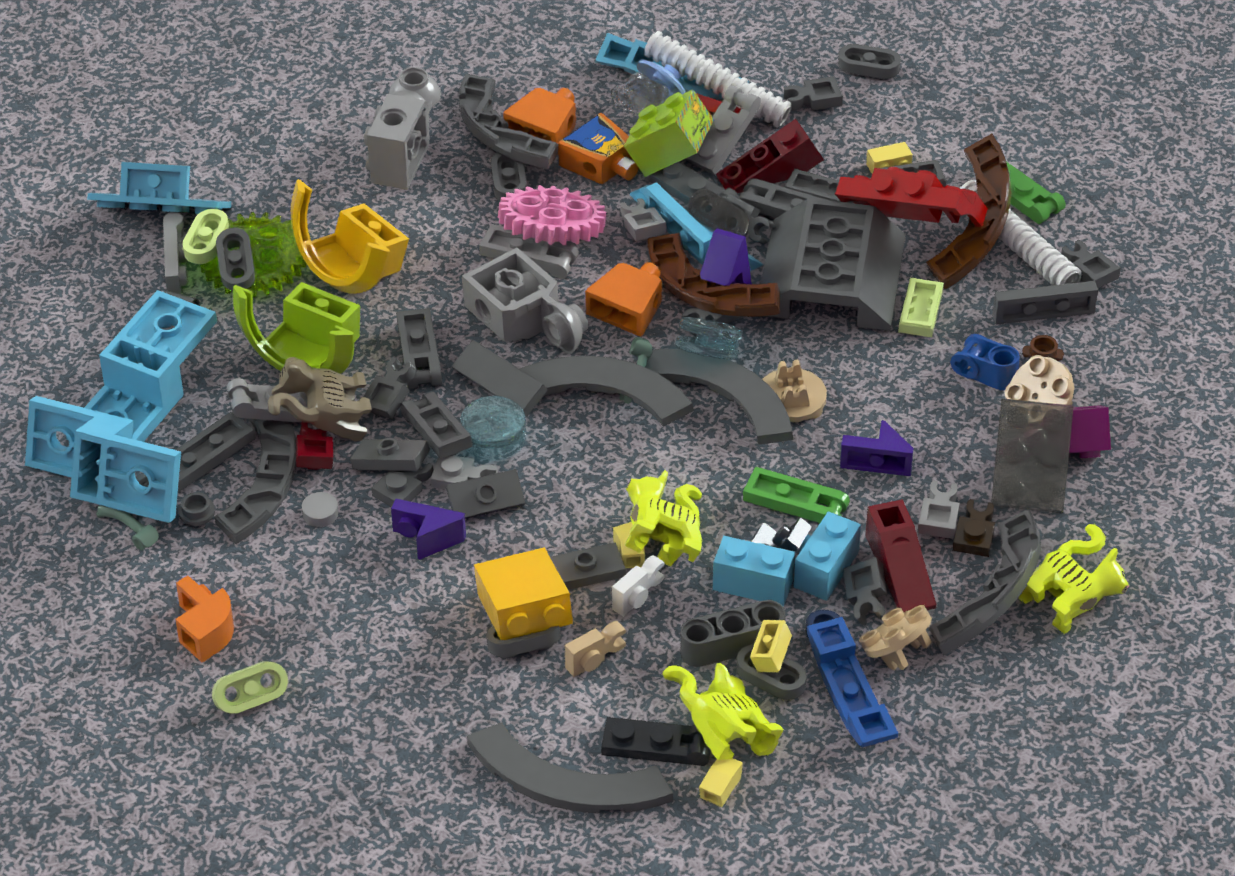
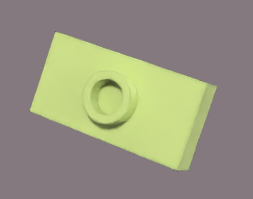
[898,278,944,338]

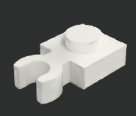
[612,555,665,617]

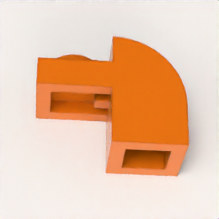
[175,575,234,663]

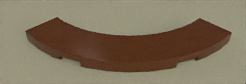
[926,134,1011,289]
[648,233,780,317]

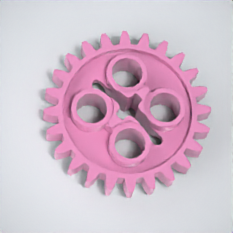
[498,185,606,245]

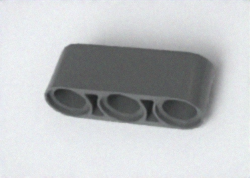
[680,600,786,667]

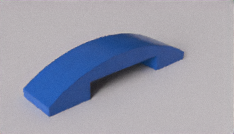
[807,617,898,747]

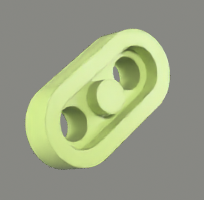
[183,209,229,264]
[212,661,288,714]

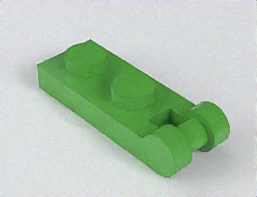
[1006,161,1066,224]
[743,467,850,524]

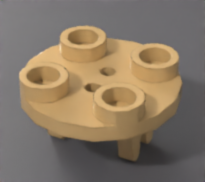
[1005,355,1074,426]
[763,360,827,422]
[859,605,932,670]

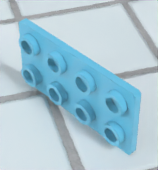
[87,162,231,214]

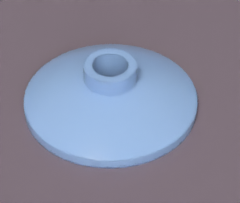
[637,60,686,98]

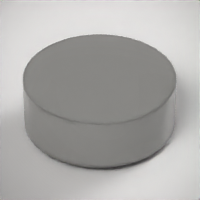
[302,492,339,527]

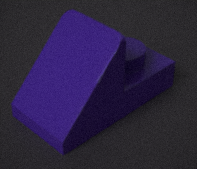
[700,228,752,286]
[840,420,914,476]
[391,498,466,560]

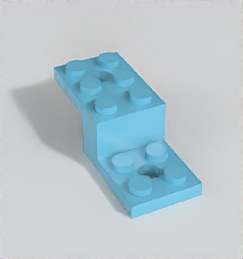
[66,290,217,442]
[25,396,181,523]

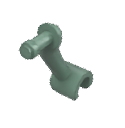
[619,337,652,404]
[96,505,159,551]

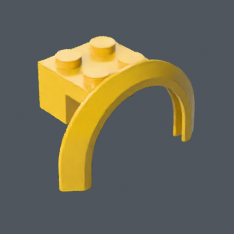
[291,179,409,294]

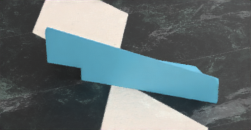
[595,33,742,100]
[630,182,763,271]

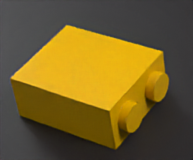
[474,547,573,640]

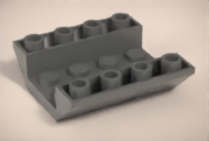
[761,199,906,331]

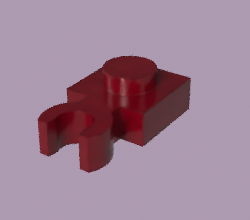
[296,422,334,470]

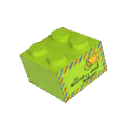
[624,89,714,177]

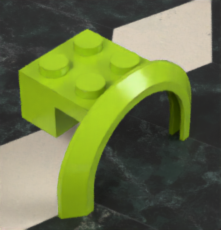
[233,282,360,374]

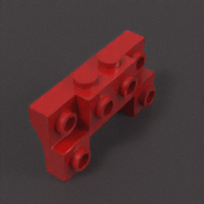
[835,167,988,227]

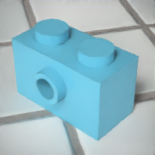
[794,511,861,601]
[713,536,795,606]

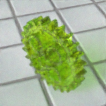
[200,212,307,297]

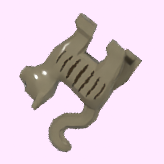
[268,357,372,441]

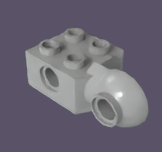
[364,67,441,190]
[462,247,588,354]

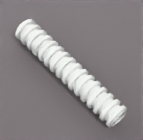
[645,31,791,128]
[960,180,1082,285]

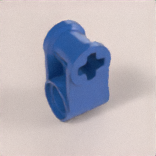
[950,334,1020,390]

